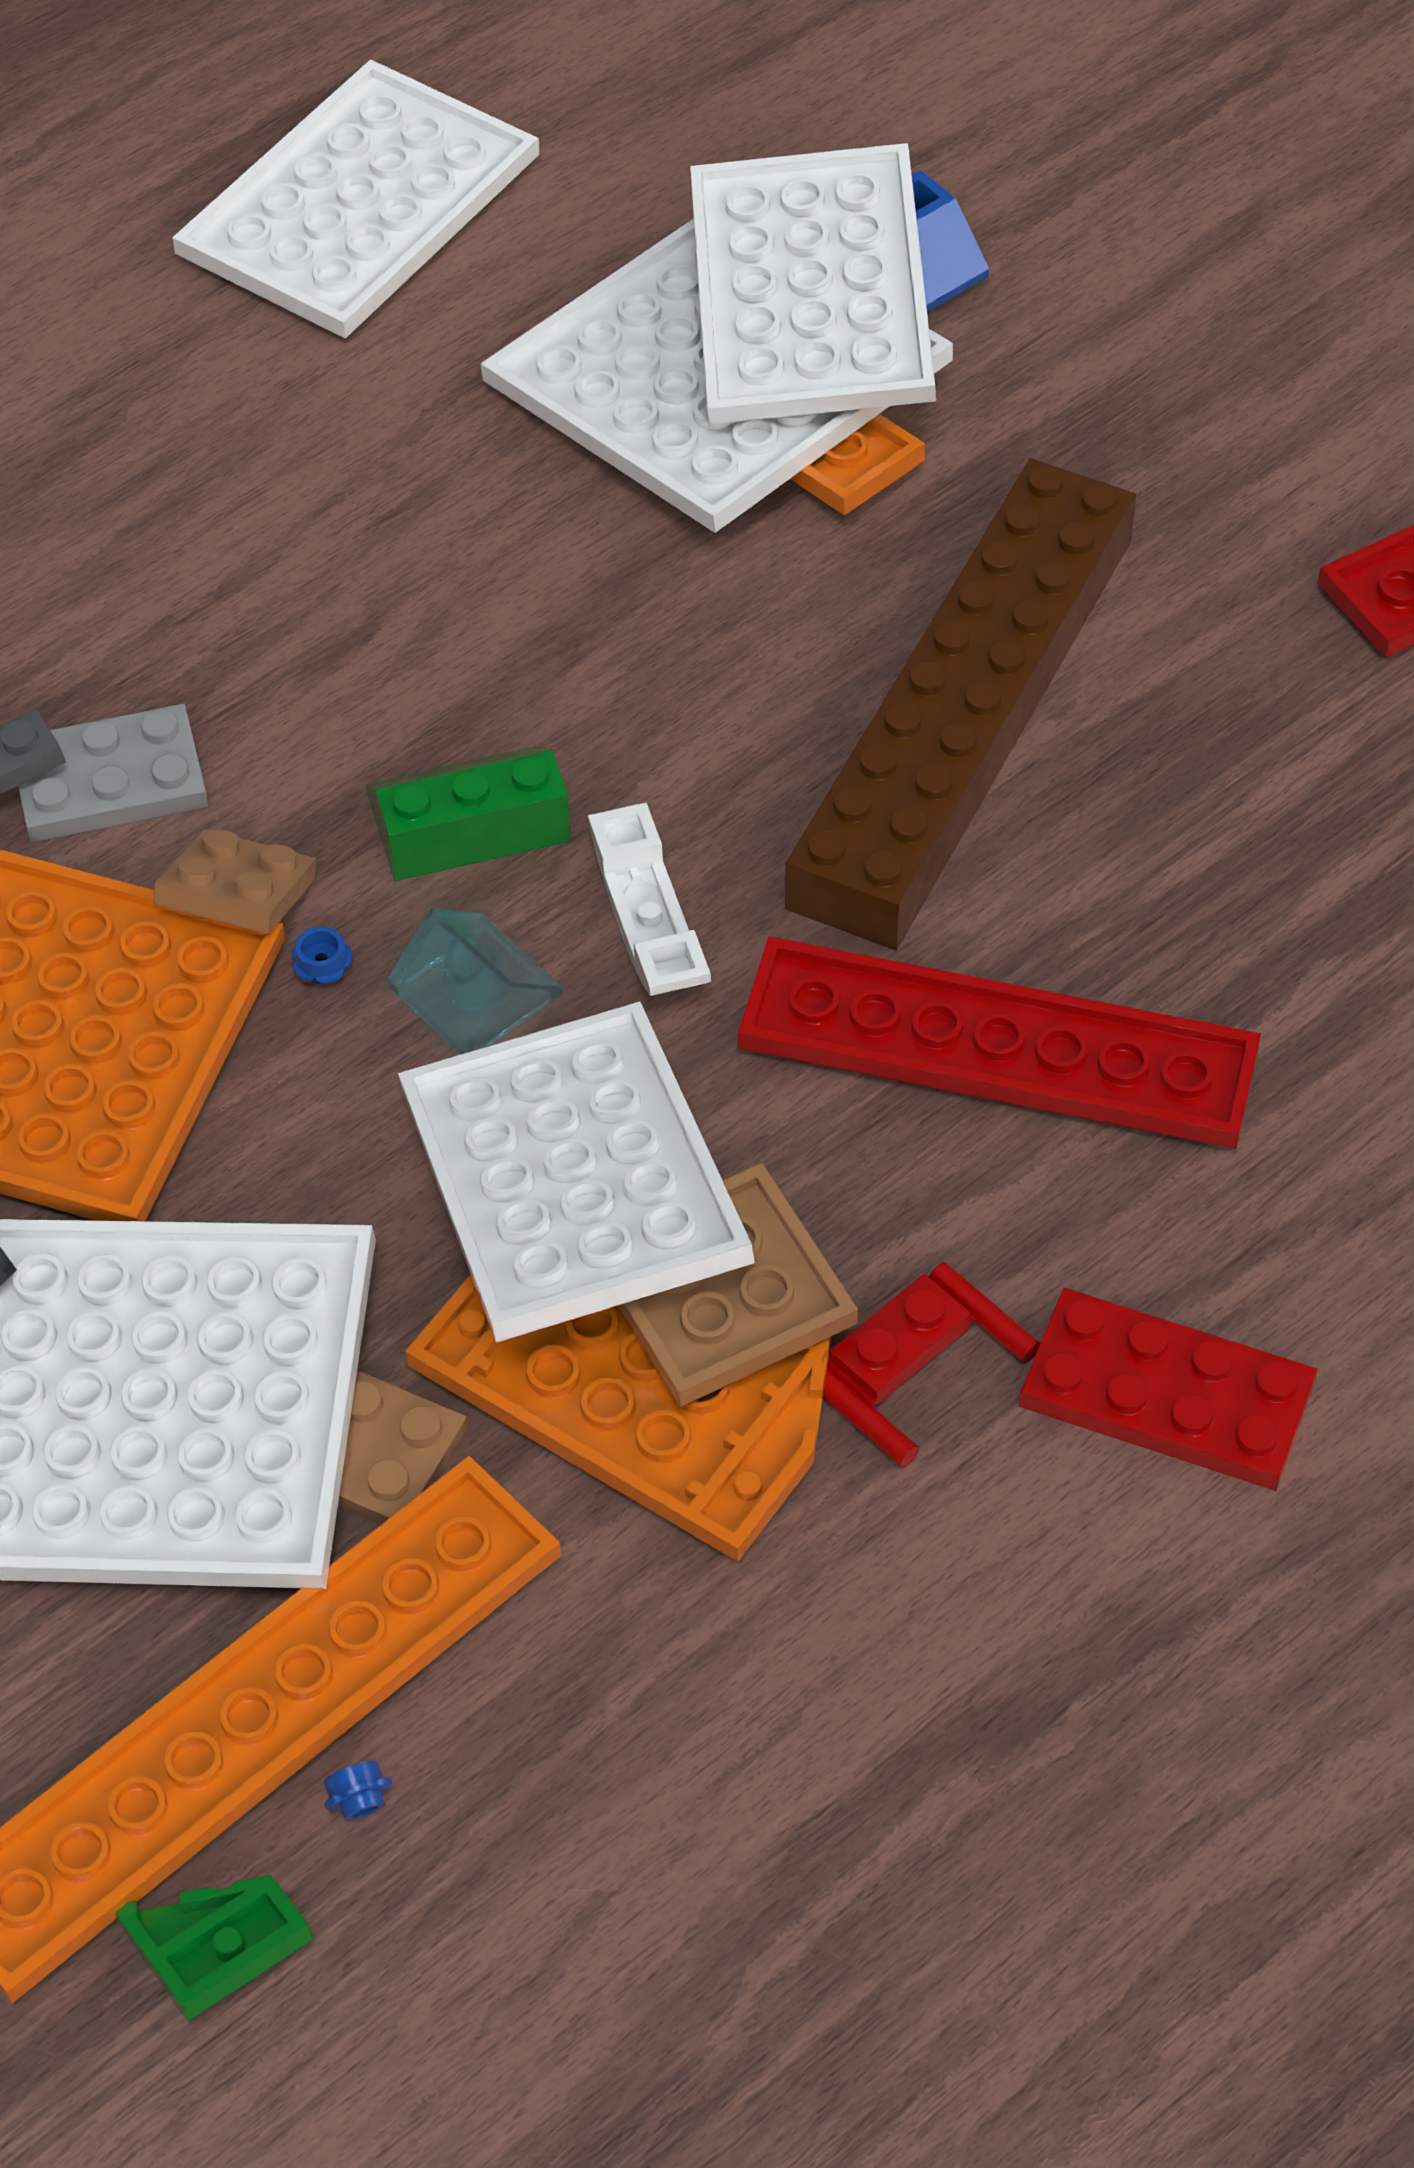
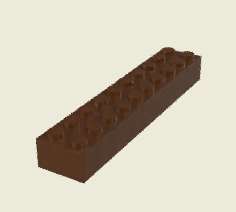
[785,458,1136,951]

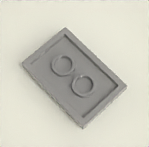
[18,703,209,843]

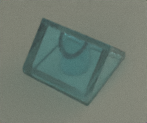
[387,908,563,1055]

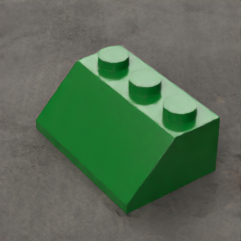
[366,745,571,882]

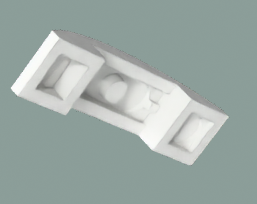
[588,803,711,996]

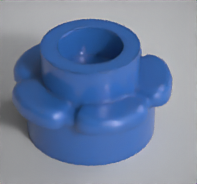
[292,927,353,984]
[323,1760,393,1821]

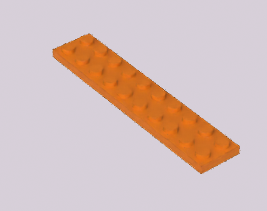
[0,1456,561,2004]

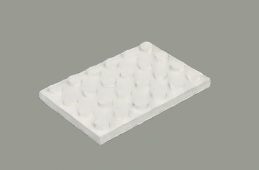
[173,59,539,339]
[690,143,936,424]
[398,1001,755,1343]

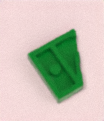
[115,1875,314,2021]

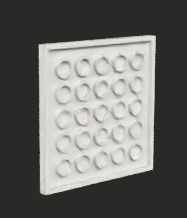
[480,219,953,533]
[0,1219,376,1589]

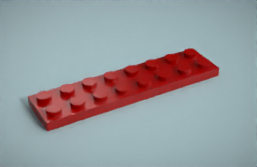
[738,936,1261,1149]

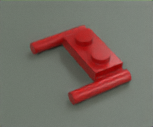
[823,1262,1040,1467]

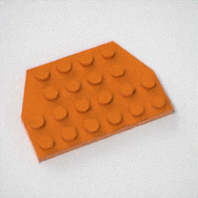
[405,1274,832,1562]

